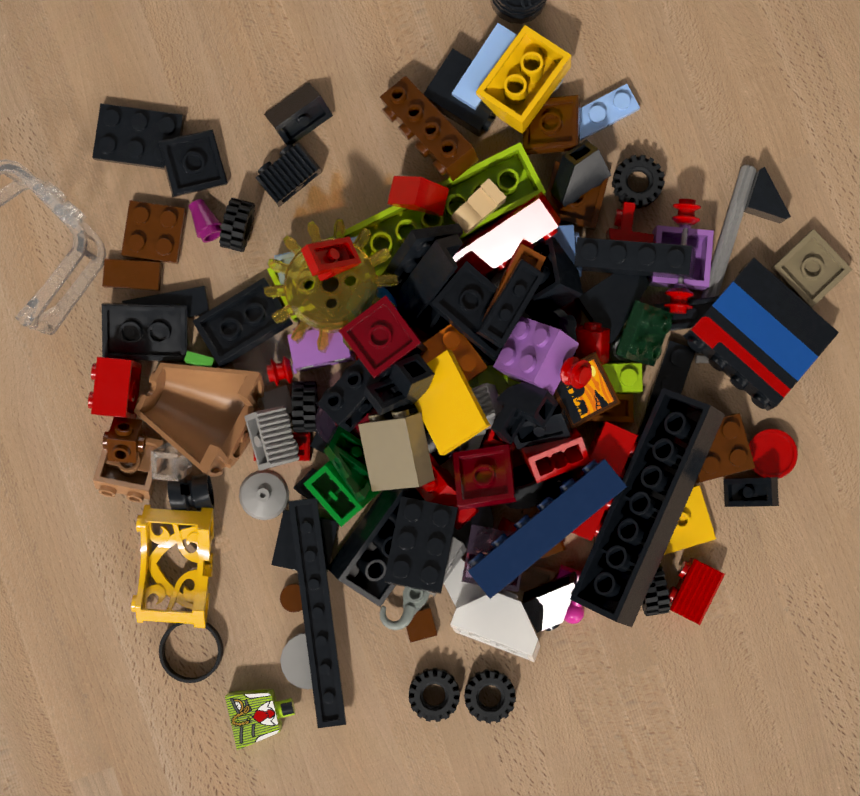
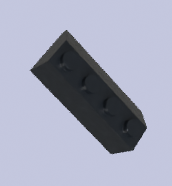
[327,488,425,607]

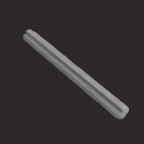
[701,165,757,298]

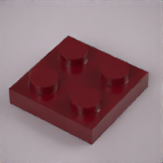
[338,295,422,378]
[453,444,516,510]

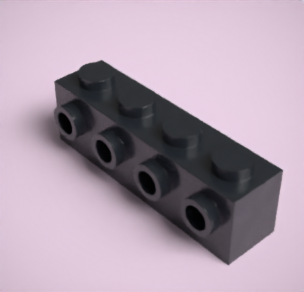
[317,341,428,432]

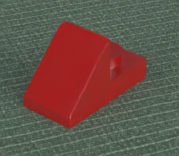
[301,237,362,281]

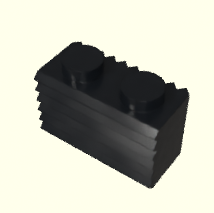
[256,142,322,207]

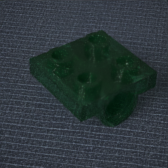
[615,300,674,367]

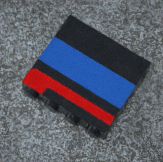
[683,258,839,411]

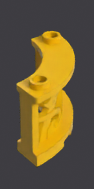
[131,505,214,628]

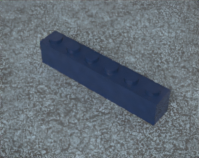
[467,459,627,599]

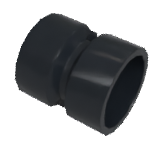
[167,473,215,511]

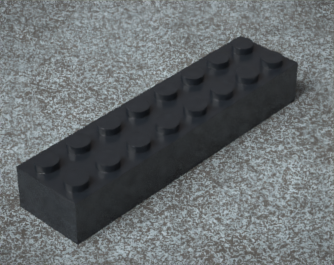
[570,388,725,627]

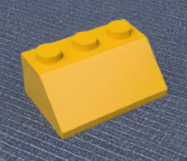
[476,25,572,134]

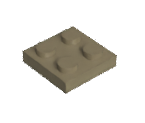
[771,229,853,308]

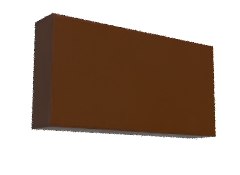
[102,259,162,291]

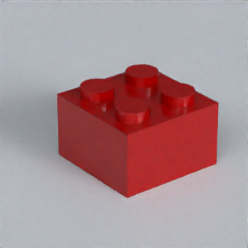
[88,357,142,419]

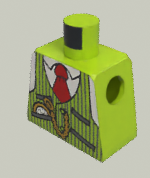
[225,689,295,750]

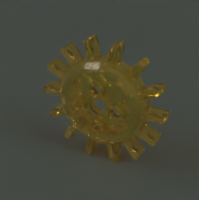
[264,219,398,353]

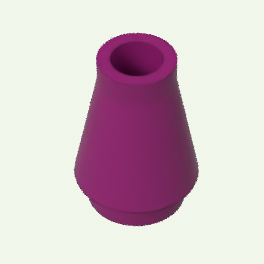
[189,199,222,243]

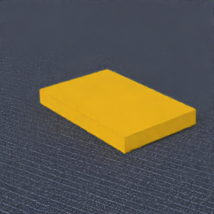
[414,350,491,455]

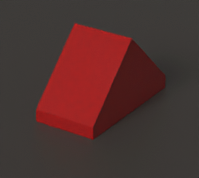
[387,176,449,217]

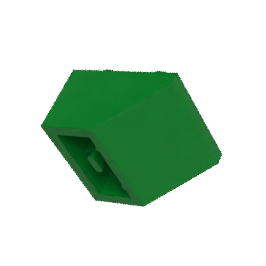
[303,461,381,527]

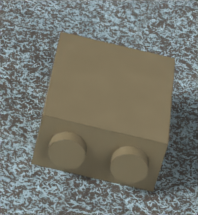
[358,409,435,492]

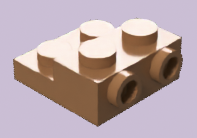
[93,430,164,503]

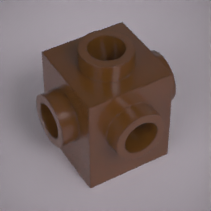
[103,417,146,463]

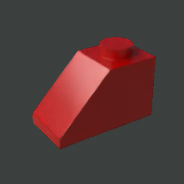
[415,465,479,530]

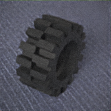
[612,155,665,209]
[219,197,255,252]
[292,381,318,432]
[642,563,670,616]
[409,668,460,722]
[464,669,516,724]

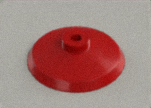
[749,429,798,479]

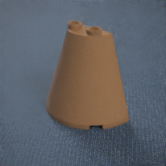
[133,363,264,477]

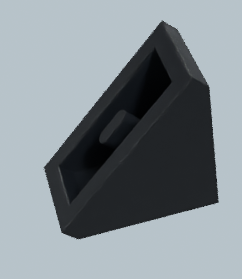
[744,167,791,224]

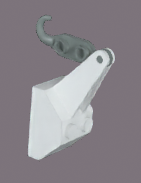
[379,559,540,662]

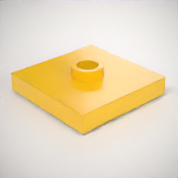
[664,485,716,555]

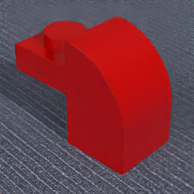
[606,202,654,243]

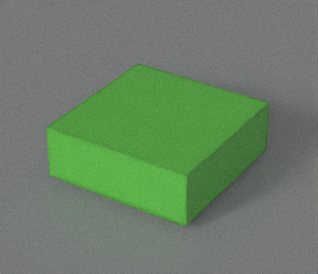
[184,351,217,368]

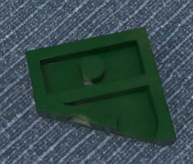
[323,426,371,502]

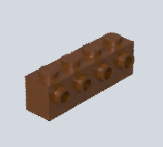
[380,76,479,181]

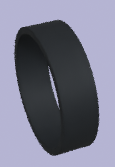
[159,622,223,683]

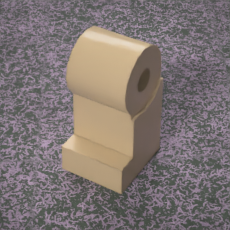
[451,178,506,234]

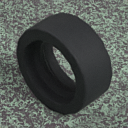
[505,464,556,509]

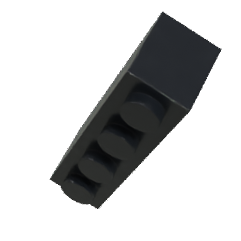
[574,237,696,280]

